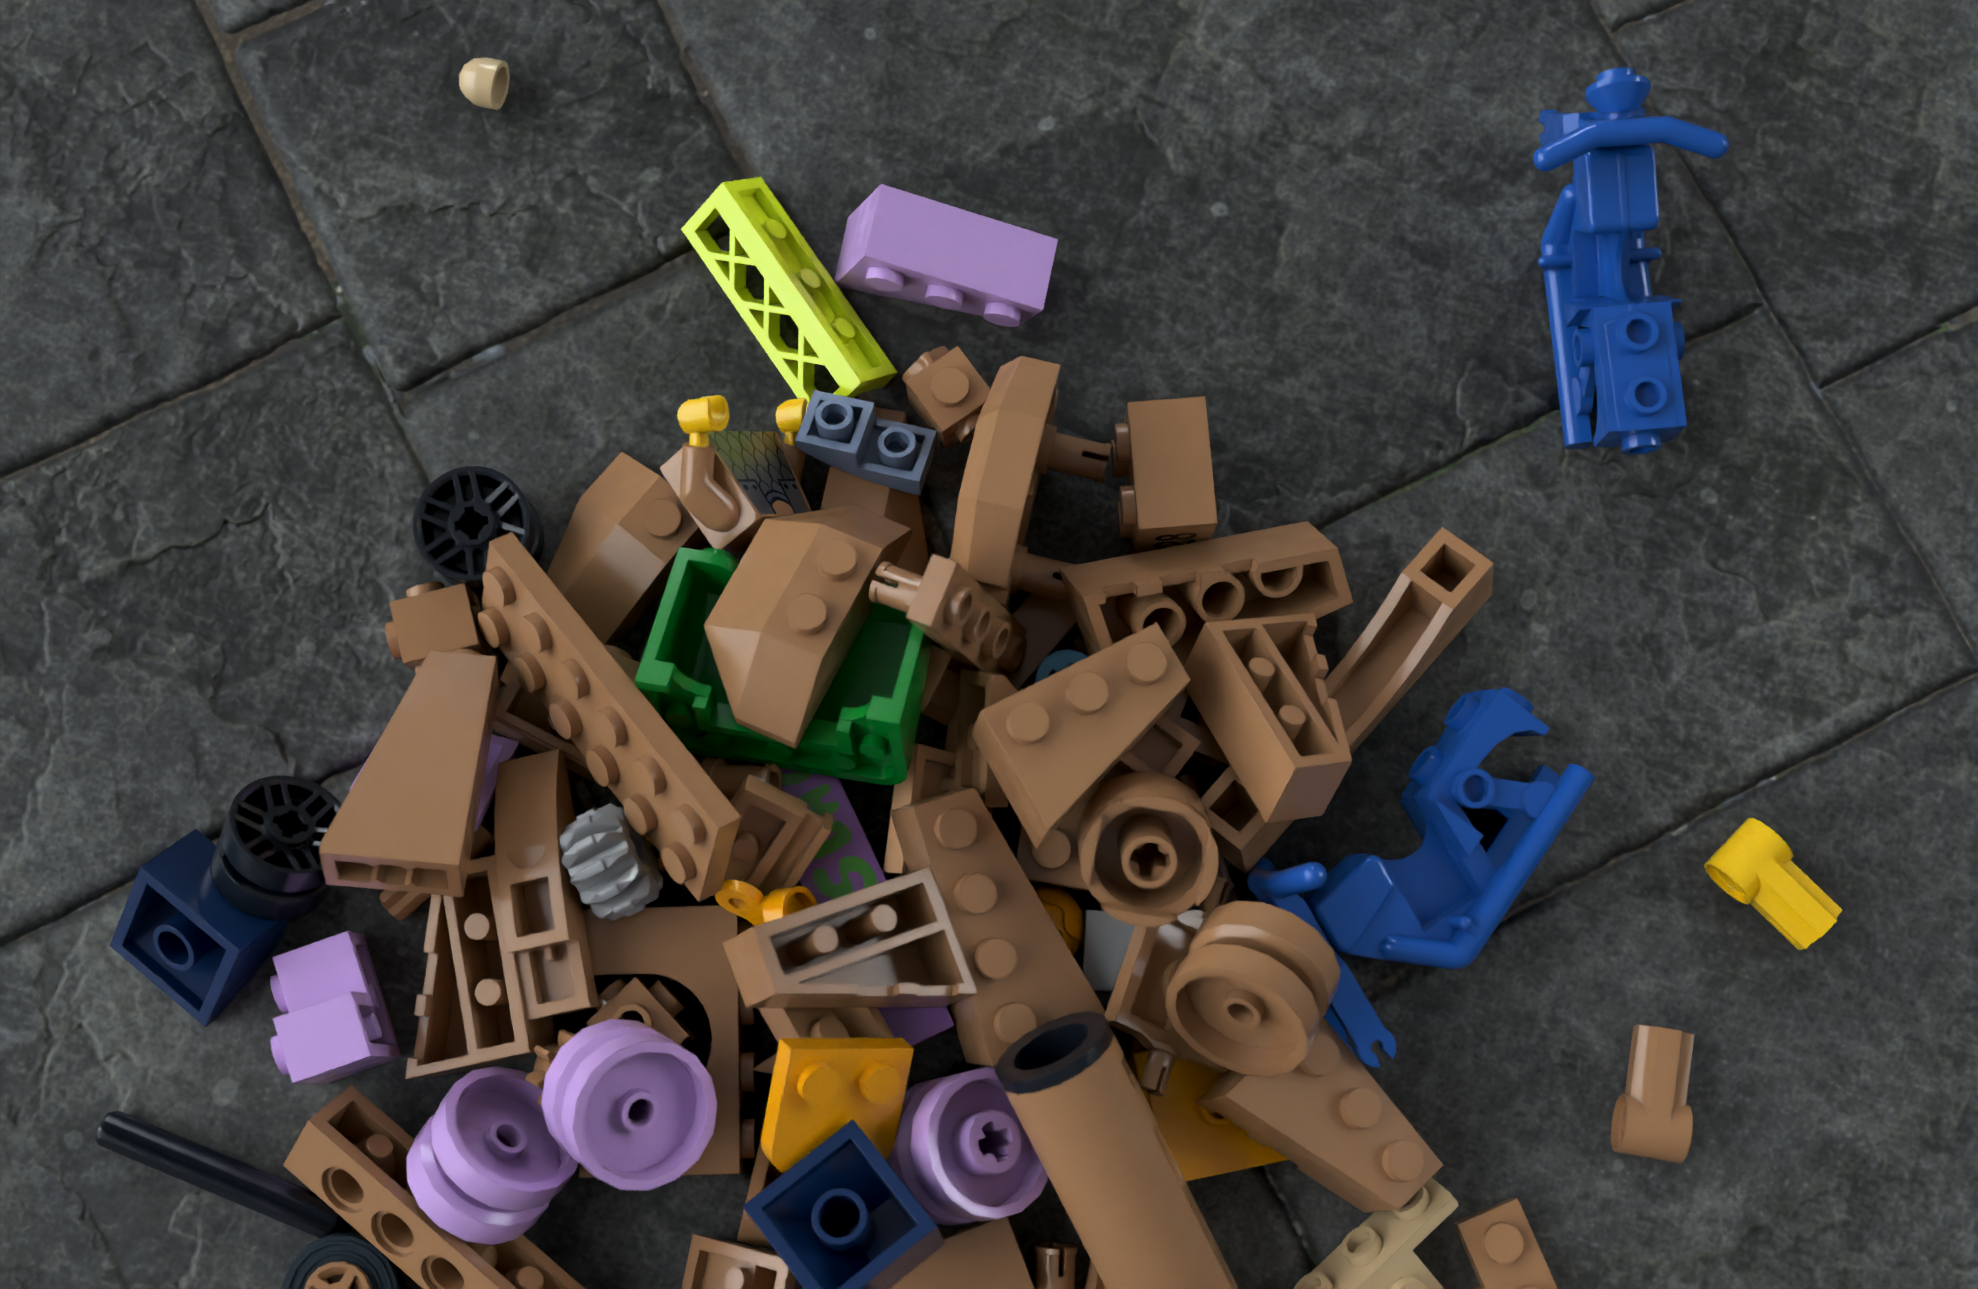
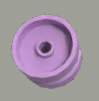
[541,1019,718,1191]
[406,1066,579,1245]
[886,1067,1049,1226]

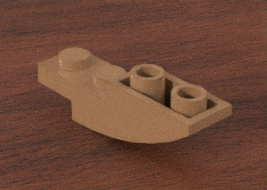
[494,749,599,1020]

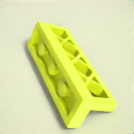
[681,177,898,403]

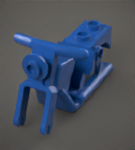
[1533,67,1729,455]
[1247,687,1595,1067]

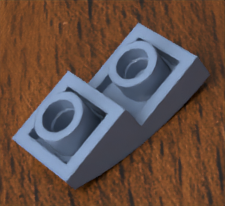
[795,390,938,495]

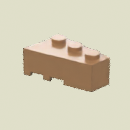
[1184,613,1352,823]
[971,622,1190,850]
[405,855,557,1079]
[723,866,978,1008]
[1195,1017,1443,1213]

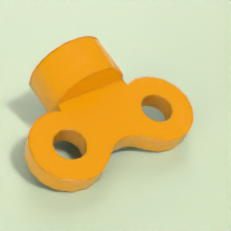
[715,880,817,927]

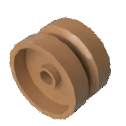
[1165,901,1341,1077]

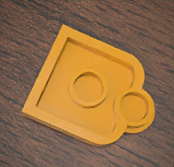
[761,1038,914,1174]

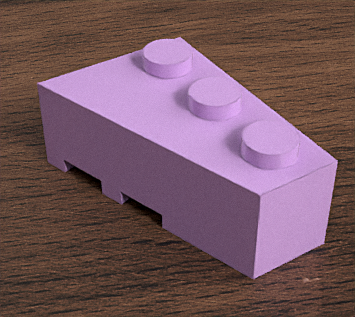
[834,184,1058,327]

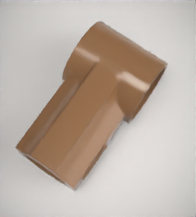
[1611,1025,1695,1164]

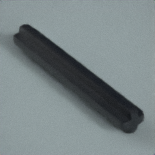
[95,1111,343,1239]

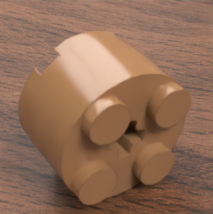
[1077,772,1219,927]

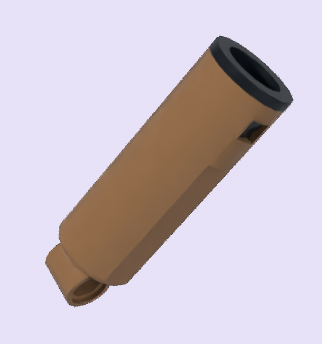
[995,1011,1239,1289]

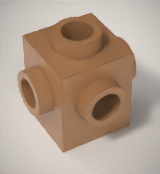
[586,977,696,1048]

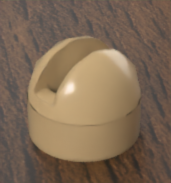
[459,57,510,110]

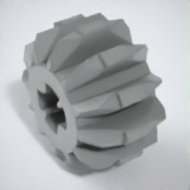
[559,803,663,921]

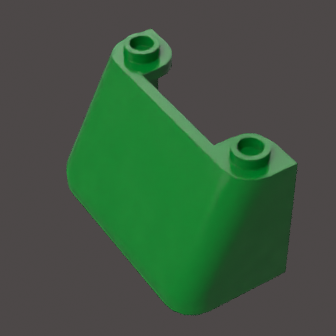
[635,547,932,785]

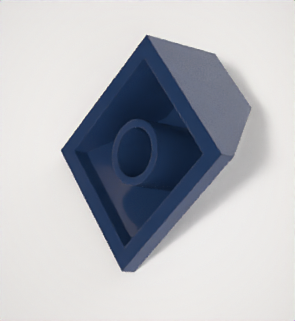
[742,1119,945,1289]

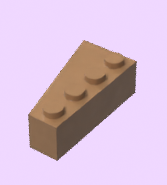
[1059,521,1353,668]
[890,787,1106,1067]

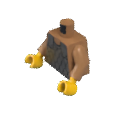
[660,395,811,553]

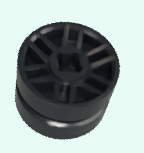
[413,466,544,596]
[211,775,342,921]

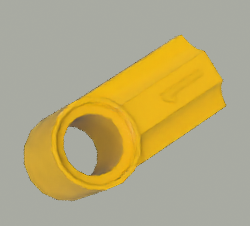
[1704,818,1842,950]

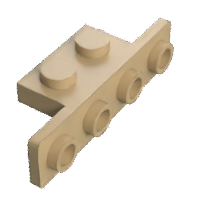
[1294,1177,1458,1289]

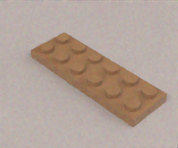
[478,532,741,902]

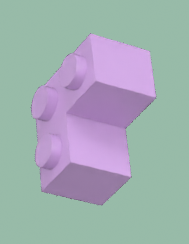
[270,931,402,1084]

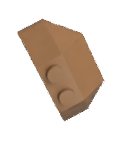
[704,505,912,749]

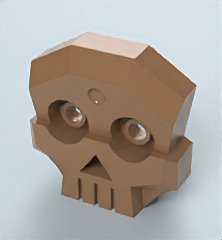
[949,356,1112,610]

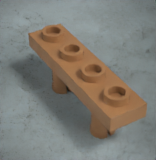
[869,554,1027,678]

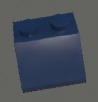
[109,829,288,1028]

